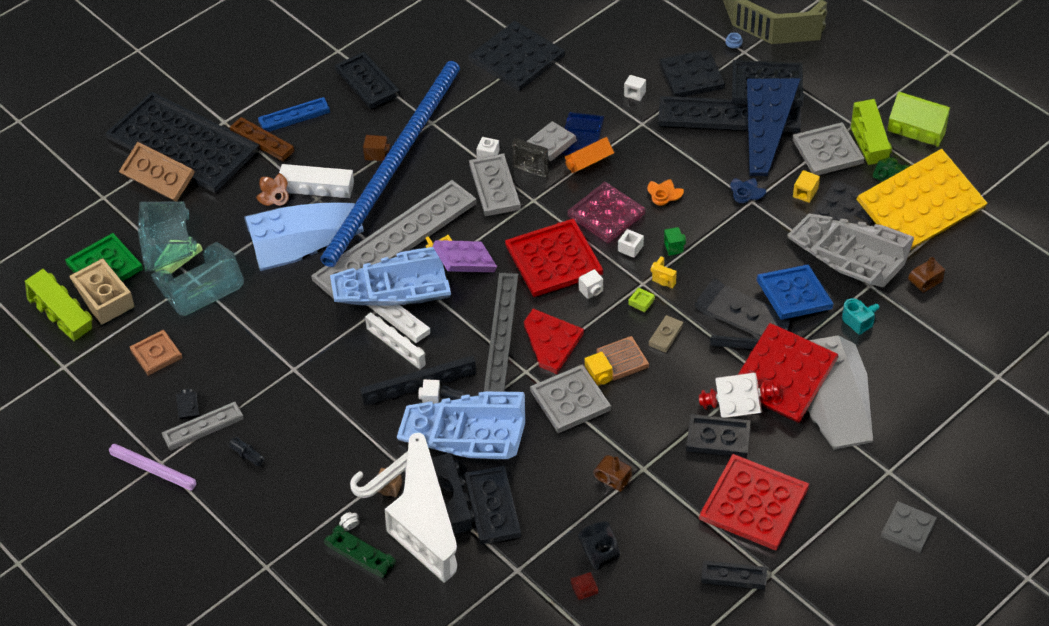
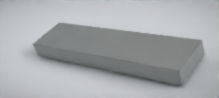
[162,402,244,451]

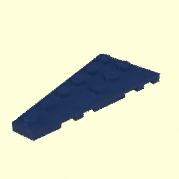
[747,78,801,176]

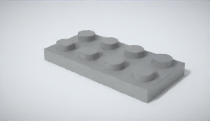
[469,154,521,216]

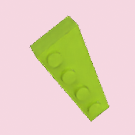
[25,269,93,341]

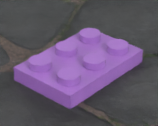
[433,240,497,272]

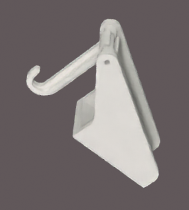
[350,433,457,583]

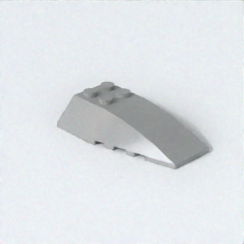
[787,214,914,287]
[807,335,873,449]

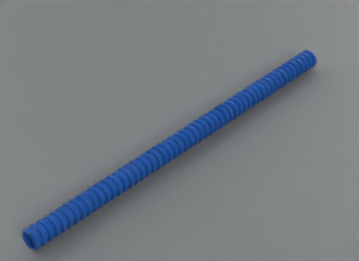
[320,61,460,267]

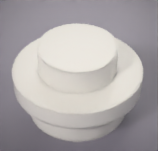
[339,512,359,531]

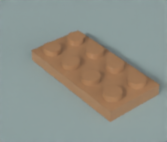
[119,142,195,202]

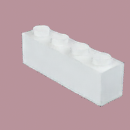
[279,164,354,198]

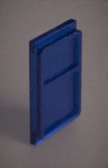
[561,112,604,155]

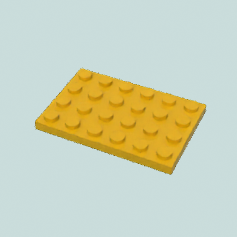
[856,149,988,250]

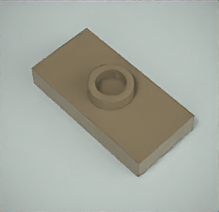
[649,315,683,353]

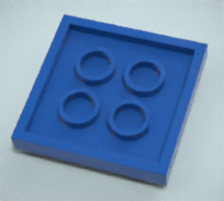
[756,265,834,320]

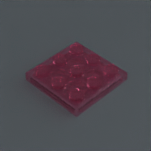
[567,182,645,243]

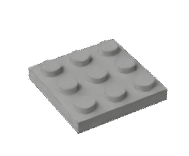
[793,122,865,175]
[530,364,611,433]

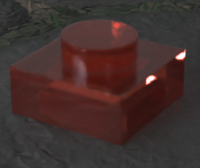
[571,572,598,600]

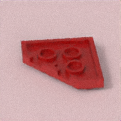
[524,309,584,374]

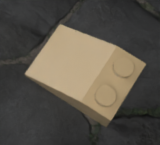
[70,259,135,325]

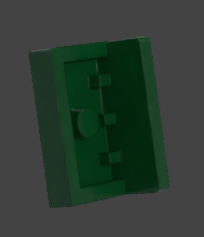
[873,157,910,182]

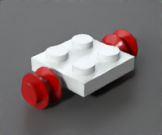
[699,372,780,418]

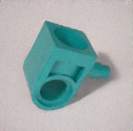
[842,298,879,335]

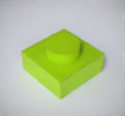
[628,287,655,312]

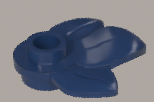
[730,178,766,203]

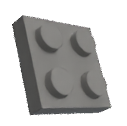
[526,121,577,161]

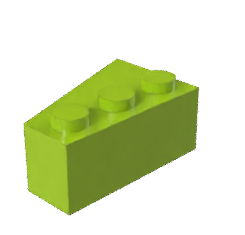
[851,99,892,165]

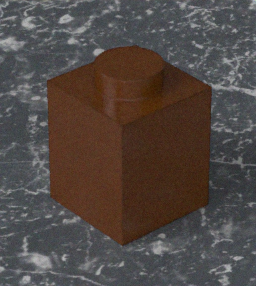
[363,135,391,161]

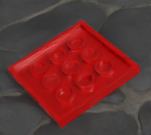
[505,218,603,297]
[738,323,839,423]
[699,454,809,550]

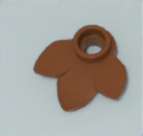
[257,173,289,206]

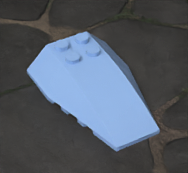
[244,203,364,271]
[330,247,451,306]
[397,391,525,459]

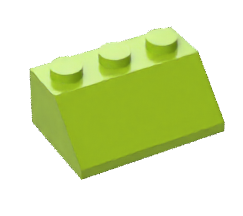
[887,92,950,147]

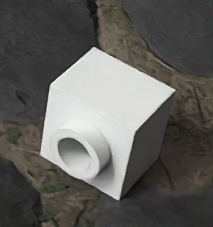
[624,75,646,101]
[477,137,499,159]
[618,229,644,258]
[579,269,603,299]
[419,380,441,404]

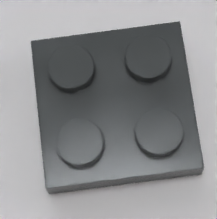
[881,501,937,553]

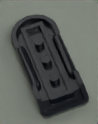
[694,278,789,339]

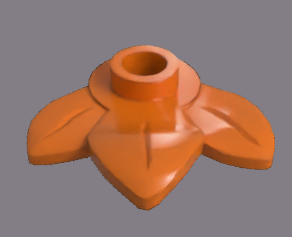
[647,179,684,205]

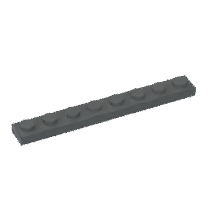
[484,273,518,392]

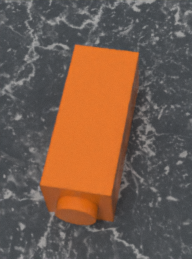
[565,137,614,173]

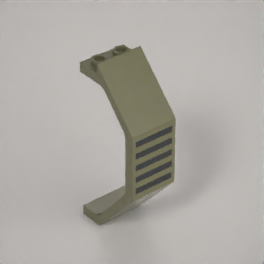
[723,0,827,44]

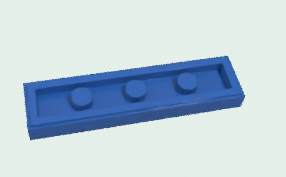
[258,97,330,132]

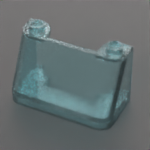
[138,202,197,271]
[151,242,244,316]

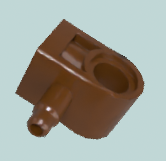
[908,257,945,292]
[593,455,632,492]

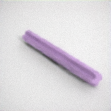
[109,444,196,490]

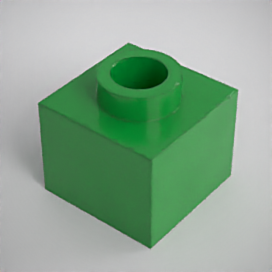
[664,227,686,256]

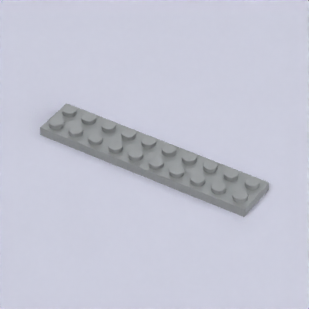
[311,180,477,299]

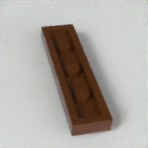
[229,117,294,161]

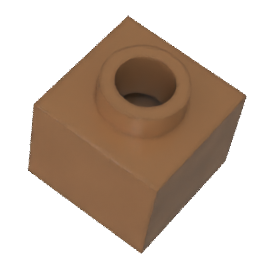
[378,468,402,497]

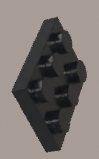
[686,414,751,457]

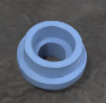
[726,33,743,48]

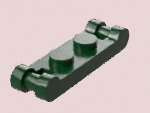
[324,525,396,578]

